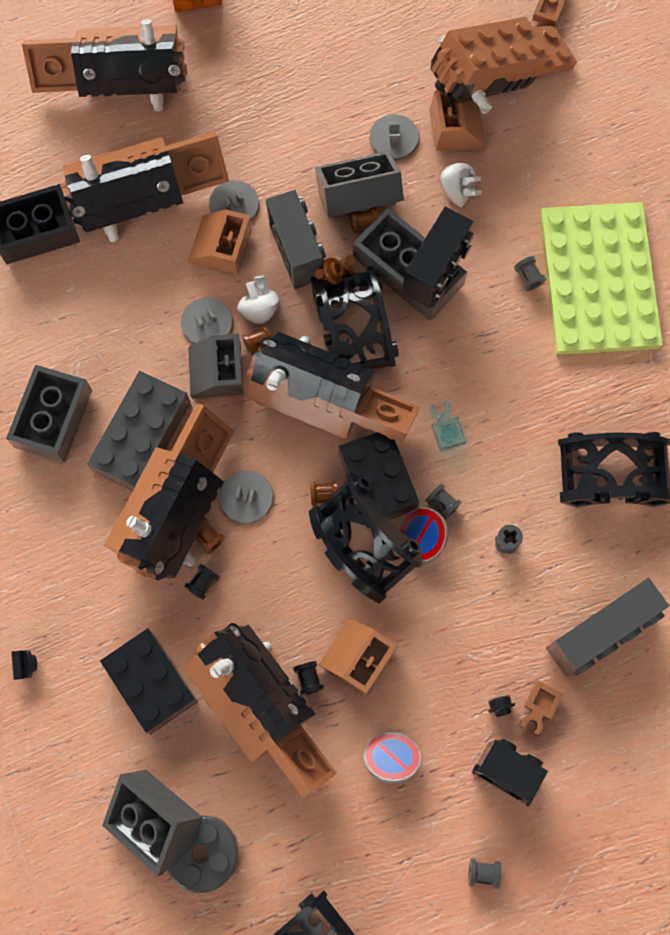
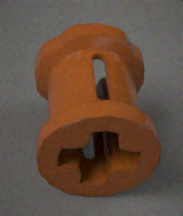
[349,207,378,233]
[242,324,273,356]
[310,480,338,506]
[195,519,225,554]

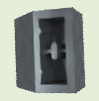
[188,334,244,398]

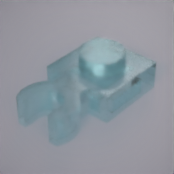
[430,401,466,451]

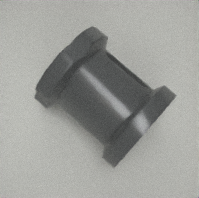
[514,256,546,291]
[425,484,462,520]
[495,525,523,554]
[468,858,501,889]

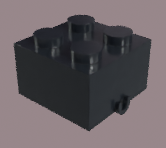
[471,738,548,807]

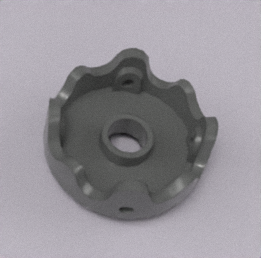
[167,815,239,893]

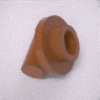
[334,255,355,276]
[314,258,343,284]

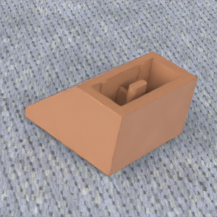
[430,90,486,151]
[188,209,252,275]
[319,618,398,697]

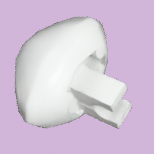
[440,163,482,207]
[237,276,279,325]

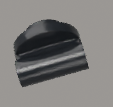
[11,650,37,680]

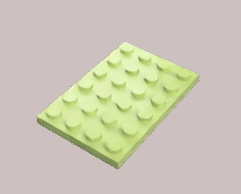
[540,202,663,355]

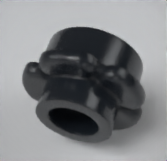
[488,695,515,717]

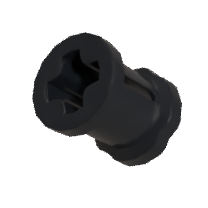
[184,564,220,600]
[293,661,325,696]

